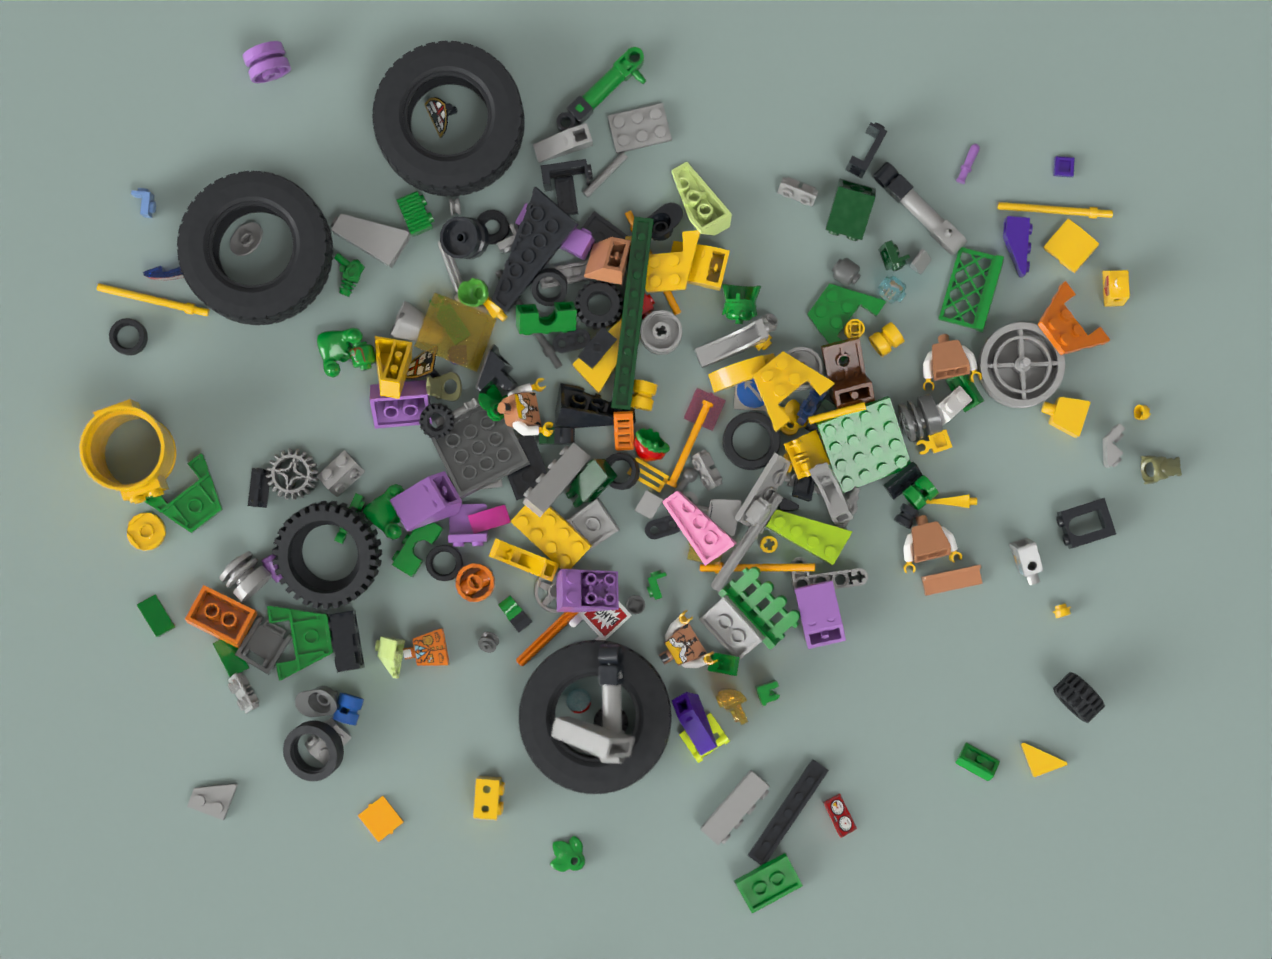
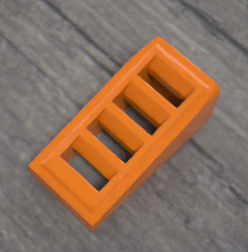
[614,411,634,451]

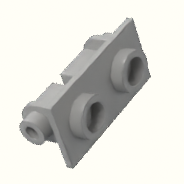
[777,177,818,207]
[691,450,723,491]

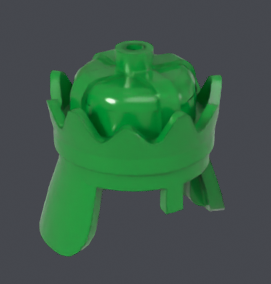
[722,284,761,324]

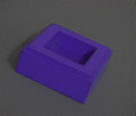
[1054,156,1075,177]

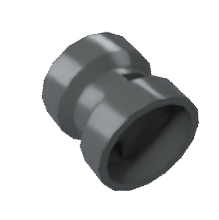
[626,595,645,614]

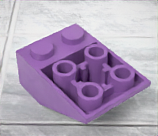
[390,471,462,532]
[556,569,619,613]
[794,580,846,649]

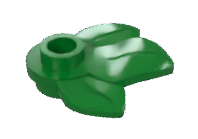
[478,384,508,421]
[550,836,585,872]

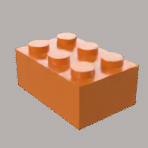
[185,585,257,648]

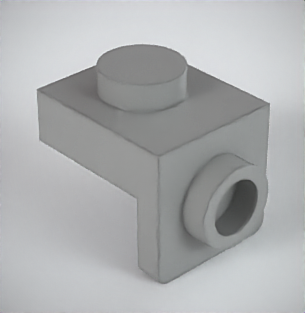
[497,224,518,254]

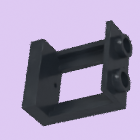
[845,122,887,179]
[540,159,593,192]
[1056,498,1116,549]

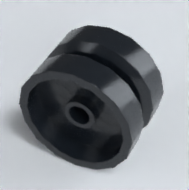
[440,216,489,259]

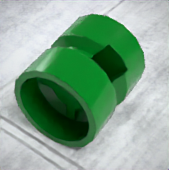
[902,475,939,511]

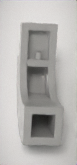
[809,462,854,526]

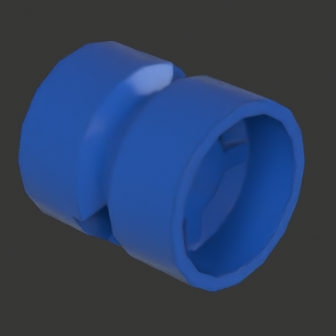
[332,692,364,726]

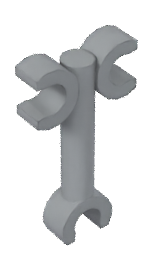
[434,397,481,427]

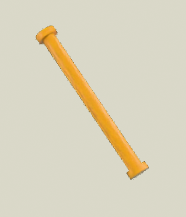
[666,400,714,488]

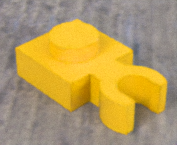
[916,429,952,455]

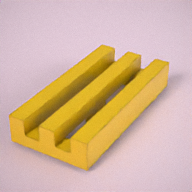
[627,457,669,493]

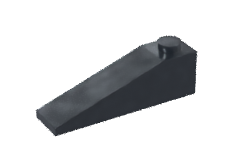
[555,383,636,428]

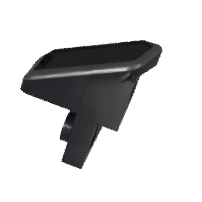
[476,344,519,394]

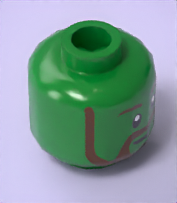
[349,341,376,371]

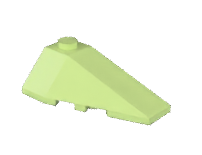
[671,162,732,236]
[375,636,405,679]

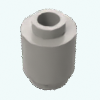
[745,497,772,527]

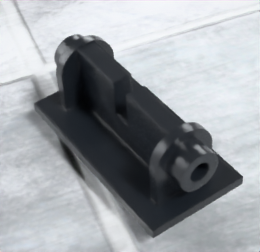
[248,468,271,508]

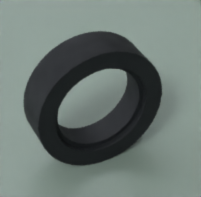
[283,720,344,781]

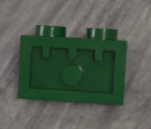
[879,240,910,272]

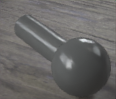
[671,467,698,495]

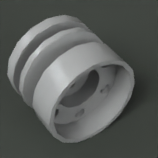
[219,551,272,602]

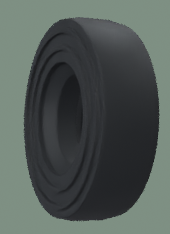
[477,210,509,244]

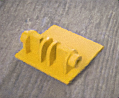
[784,430,830,480]

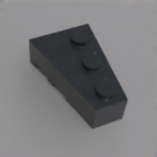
[328,611,365,672]

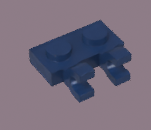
[796,387,827,426]

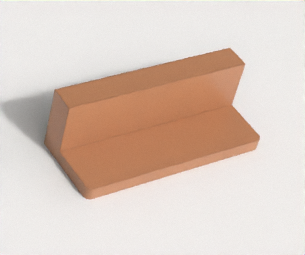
[921,565,983,596]

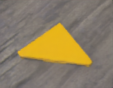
[1020,742,1068,777]

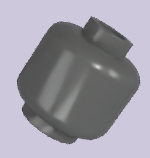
[832,258,861,286]

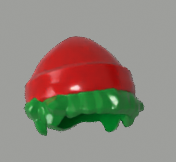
[633,428,670,462]

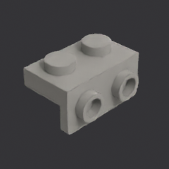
[317,450,365,497]
[304,717,352,765]

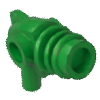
[334,253,365,297]

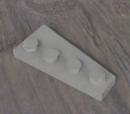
[734,453,791,534]

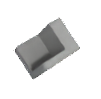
[635,490,663,519]

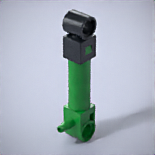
[556,47,646,132]

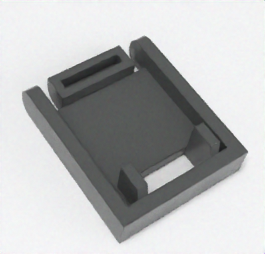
[235,616,292,675]

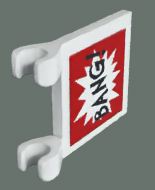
[569,602,632,640]

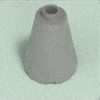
[390,301,445,346]

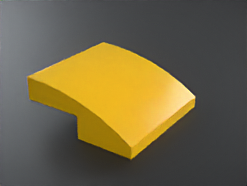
[1044,219,1099,273]

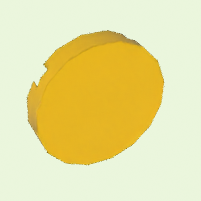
[127,513,166,551]

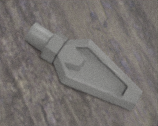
[835,487,861,529]

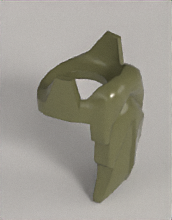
[426,372,462,401]
[1141,455,1182,484]

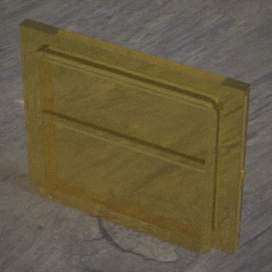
[414,293,497,372]

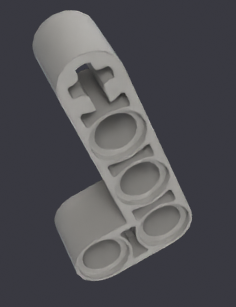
[790,557,868,591]

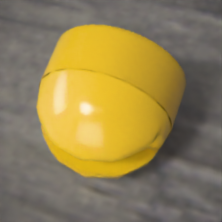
[1134,404,1151,420]

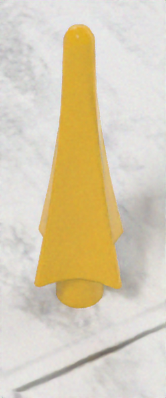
[483,297,508,322]
[926,494,977,508]

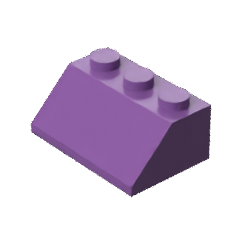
[369,380,432,429]

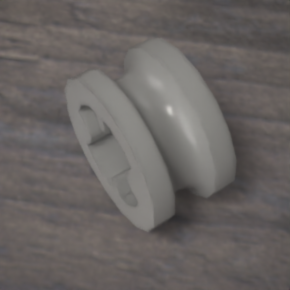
[449,198,461,216]

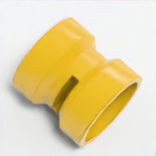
[844,319,865,339]

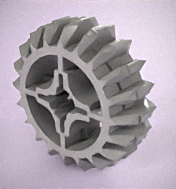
[266,448,319,500]

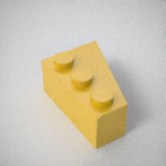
[375,336,412,399]

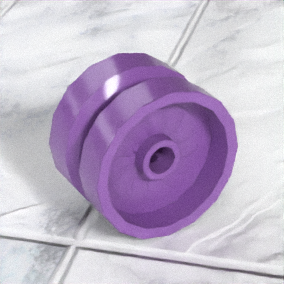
[242,41,291,83]

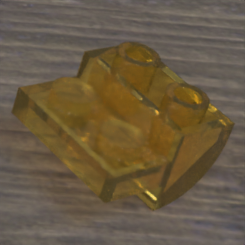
[715,688,748,725]

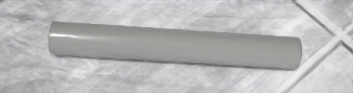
[583,152,628,197]

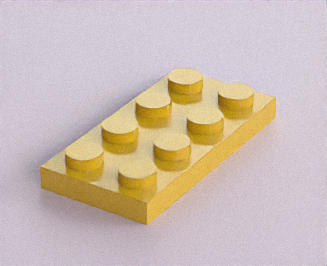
[510,505,593,569]

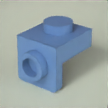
[131,188,156,218]

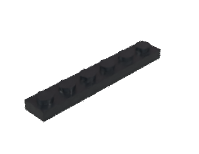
[747,759,829,865]

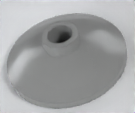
[230,222,263,256]

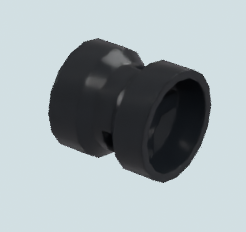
[894,503,920,529]

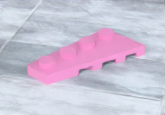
[662,490,737,565]

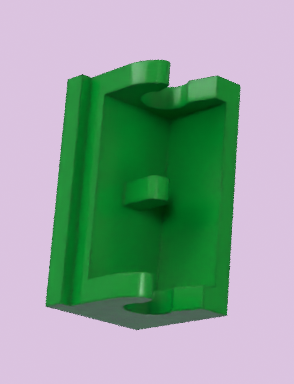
[755,680,780,706]

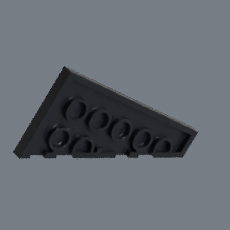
[492,186,579,313]

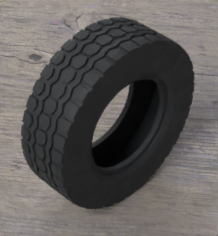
[372,40,525,197]
[177,171,333,325]
[518,640,672,794]

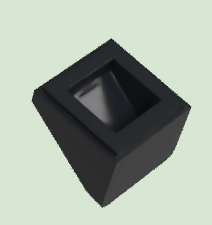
[779,497,799,511]

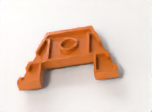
[1037,281,1110,355]

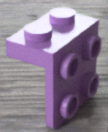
[448,504,488,547]

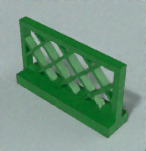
[939,247,1004,333]

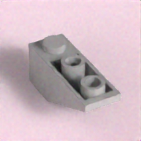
[533,123,593,163]

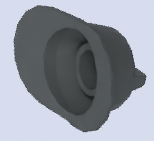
[295,685,338,717]

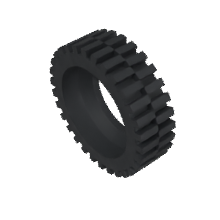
[272,501,382,609]

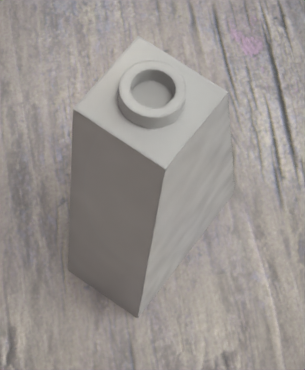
[331,214,411,268]
[552,716,634,759]

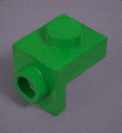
[647,570,667,600]
[707,653,740,676]

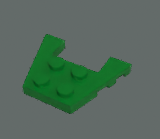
[807,283,886,363]
[144,453,223,533]
[267,606,334,681]

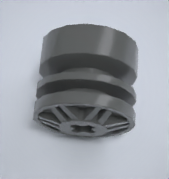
[898,394,943,442]

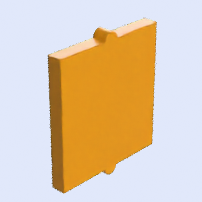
[358,796,404,842]

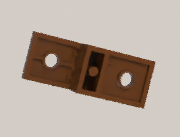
[821,336,875,409]

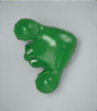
[317,328,363,378]
[363,484,405,540]

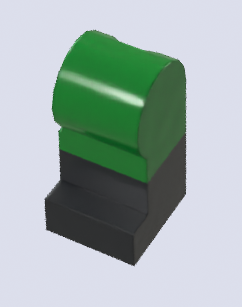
[498,595,533,633]

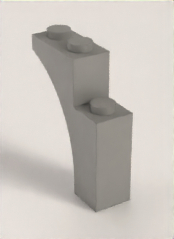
[695,318,770,368]

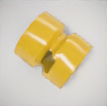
[868,322,905,358]
[631,379,658,411]

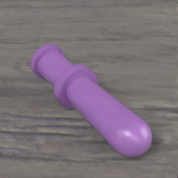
[956,144,980,184]

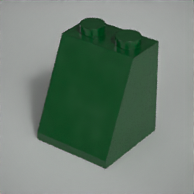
[825,178,876,241]

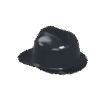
[647,203,683,241]

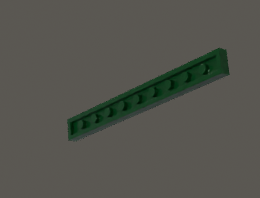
[611,216,653,410]

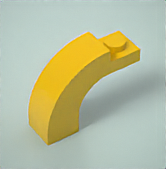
[708,353,775,393]
[489,539,559,582]

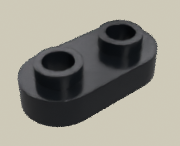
[553,329,590,353]
[645,515,681,540]

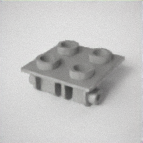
[228,673,259,714]

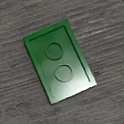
[734,853,803,914]

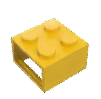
[473,776,505,820]

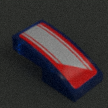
[143,266,184,281]

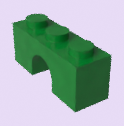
[516,301,577,335]
[392,522,444,577]

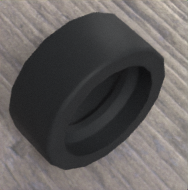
[531,268,568,306]
[109,318,148,356]
[606,453,640,490]
[425,545,463,581]

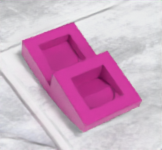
[468,505,511,534]

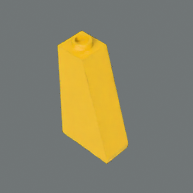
[572,319,622,394]

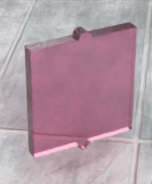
[684,388,726,431]

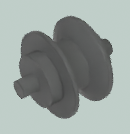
[478,632,499,653]

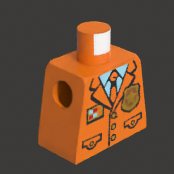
[403,628,450,666]

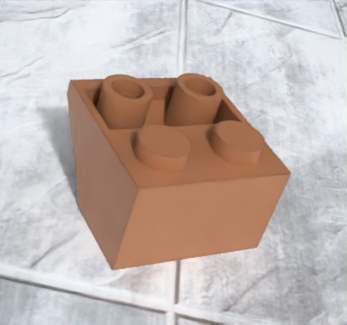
[584,237,631,285]

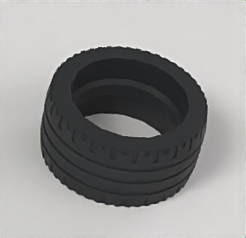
[722,412,781,470]

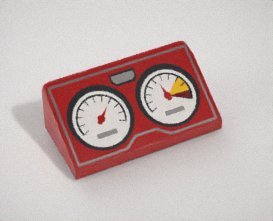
[823,794,857,838]

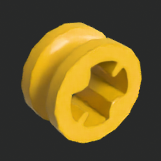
[760,536,778,553]

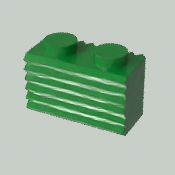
[396,191,435,237]

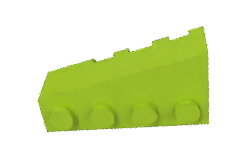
[765,509,852,565]

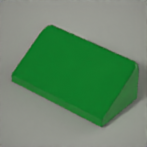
[945,374,984,412]
[137,594,175,637]
[213,639,250,678]
[955,742,1000,781]

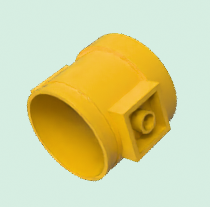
[80,399,177,504]

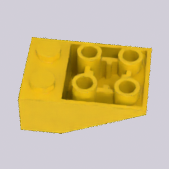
[671,241,730,291]

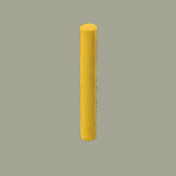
[808,402,866,424]

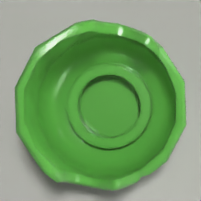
[458,278,489,307]

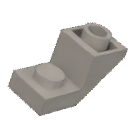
[1103,424,1125,468]

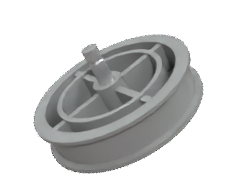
[978,322,1065,408]

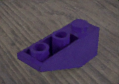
[1003,216,1033,278]
[671,692,718,755]

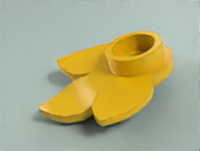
[778,399,809,436]

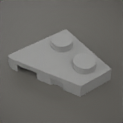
[187,784,238,820]

